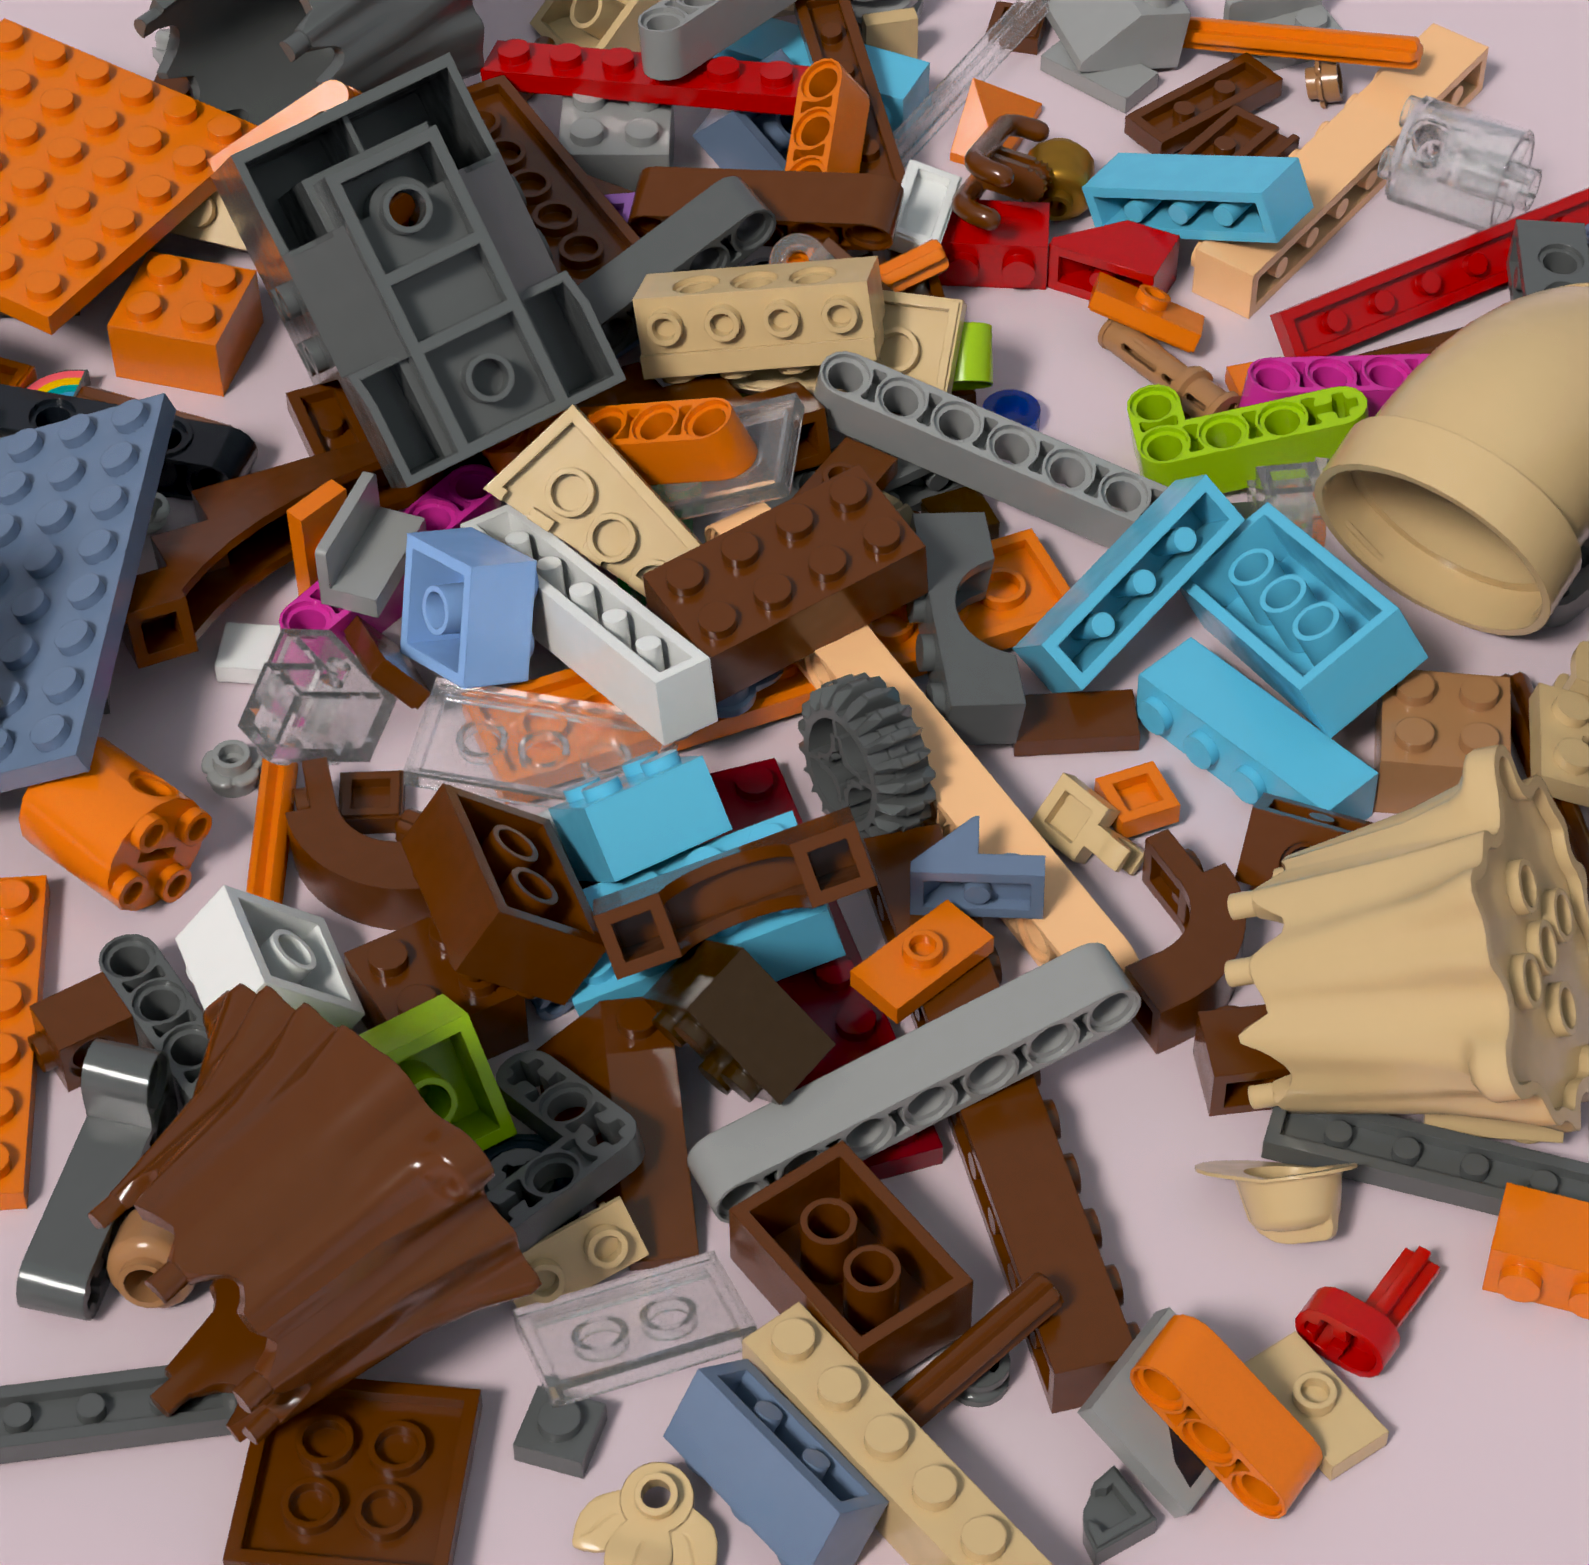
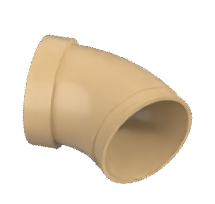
[1314,282,1589,636]

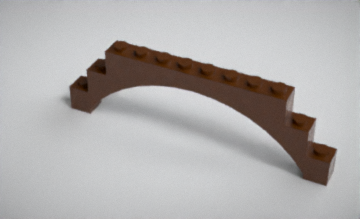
[121,362,831,669]

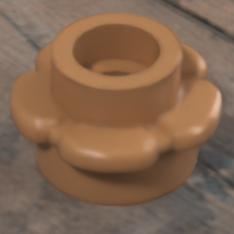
[1305,60,1343,109]

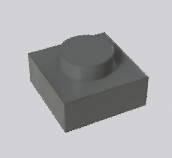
[513,1385,607,1479]

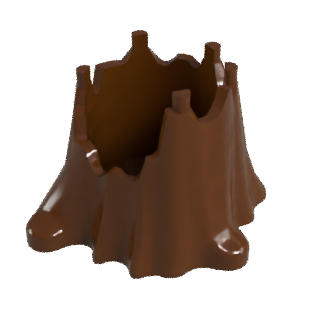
[88,983,542,1445]

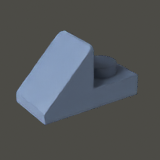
[910,816,1045,919]

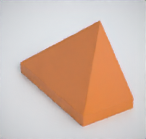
[950,78,1042,165]

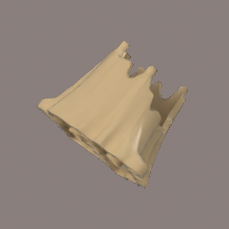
[1224,744,1589,1133]

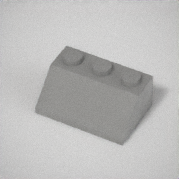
[1036,0,1191,72]

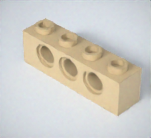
[632,256,886,355]

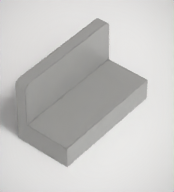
[315,471,427,618]

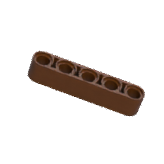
[627,166,904,251]

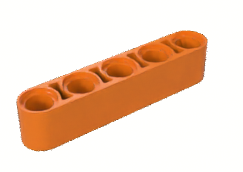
[770,58,870,264]
[481,397,758,485]

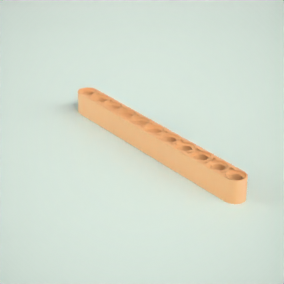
[704,501,1139,973]

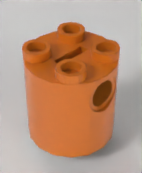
[19,737,212,911]

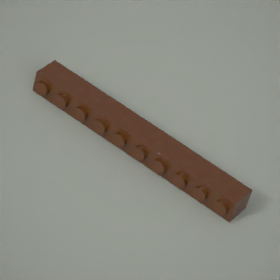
[863,823,1140,1414]

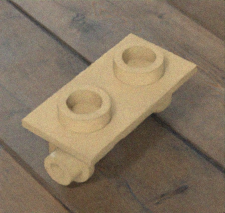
[513,1196,649,1323]

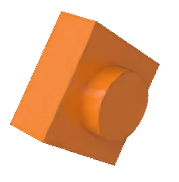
[1094,761,1181,838]

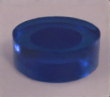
[982,389,1041,431]

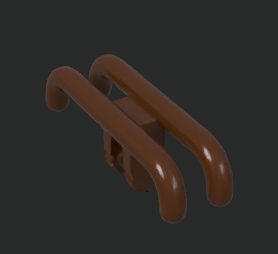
[952,114,1054,231]

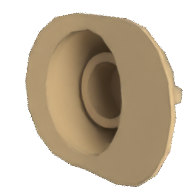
[1194,1160,1358,1244]

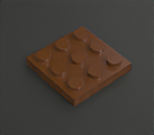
[223,1378,483,1565]

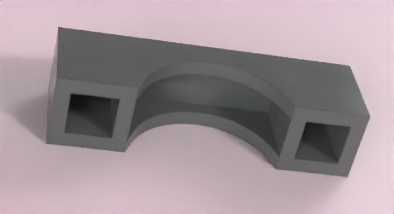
[906,512,1026,745]

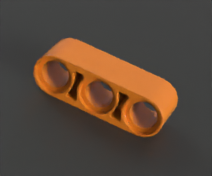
[1130,1314,1323,1519]

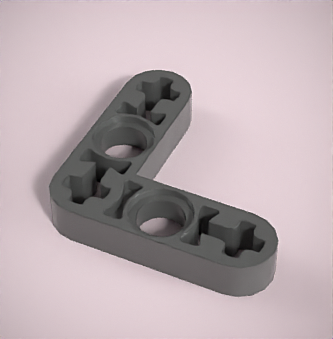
[486,1050,645,1254]

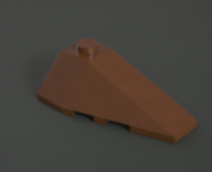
[536,996,700,1271]

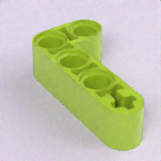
[1127,384,1369,493]

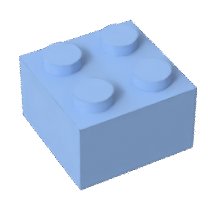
[400,527,539,689]

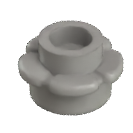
[201,740,263,798]

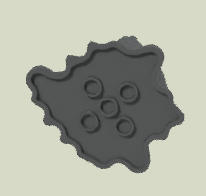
[134,0,484,126]

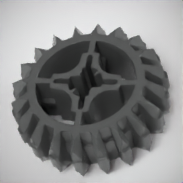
[798,672,936,842]

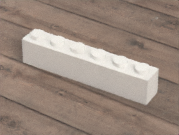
[460,504,718,746]

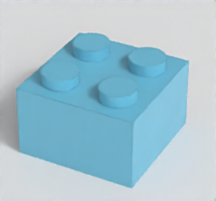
[548,749,732,882]

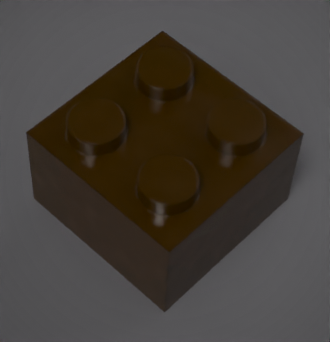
[642,940,835,1105]

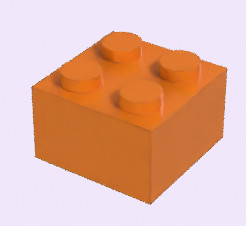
[107,251,264,397]

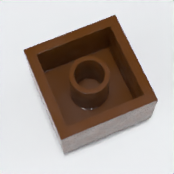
[344,916,529,1060]

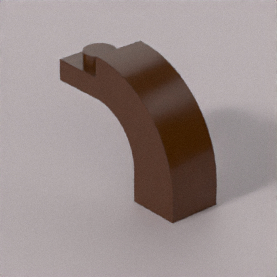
[285,757,431,930]
[1125,829,1246,1054]

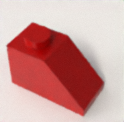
[1047,220,1180,300]

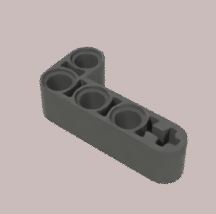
[16,1038,178,1321]

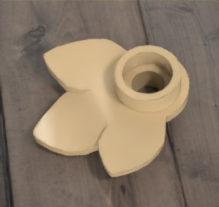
[572,1462,718,1565]

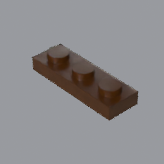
[1124,52,1283,154]

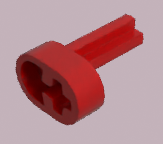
[1295,1246,1440,1378]

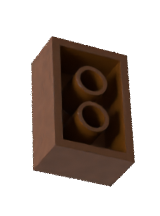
[401,783,606,1006]
[729,1140,973,1387]

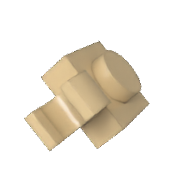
[1030,773,1144,876]

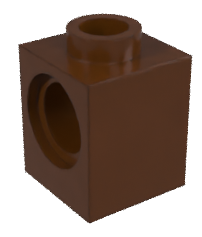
[27,971,139,1092]

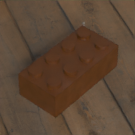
[642,464,928,703]

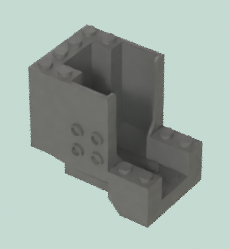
[211,52,627,488]

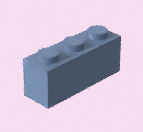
[663,1359,889,1565]

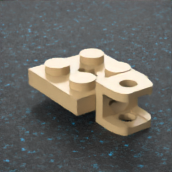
[1529,641,1589,808]

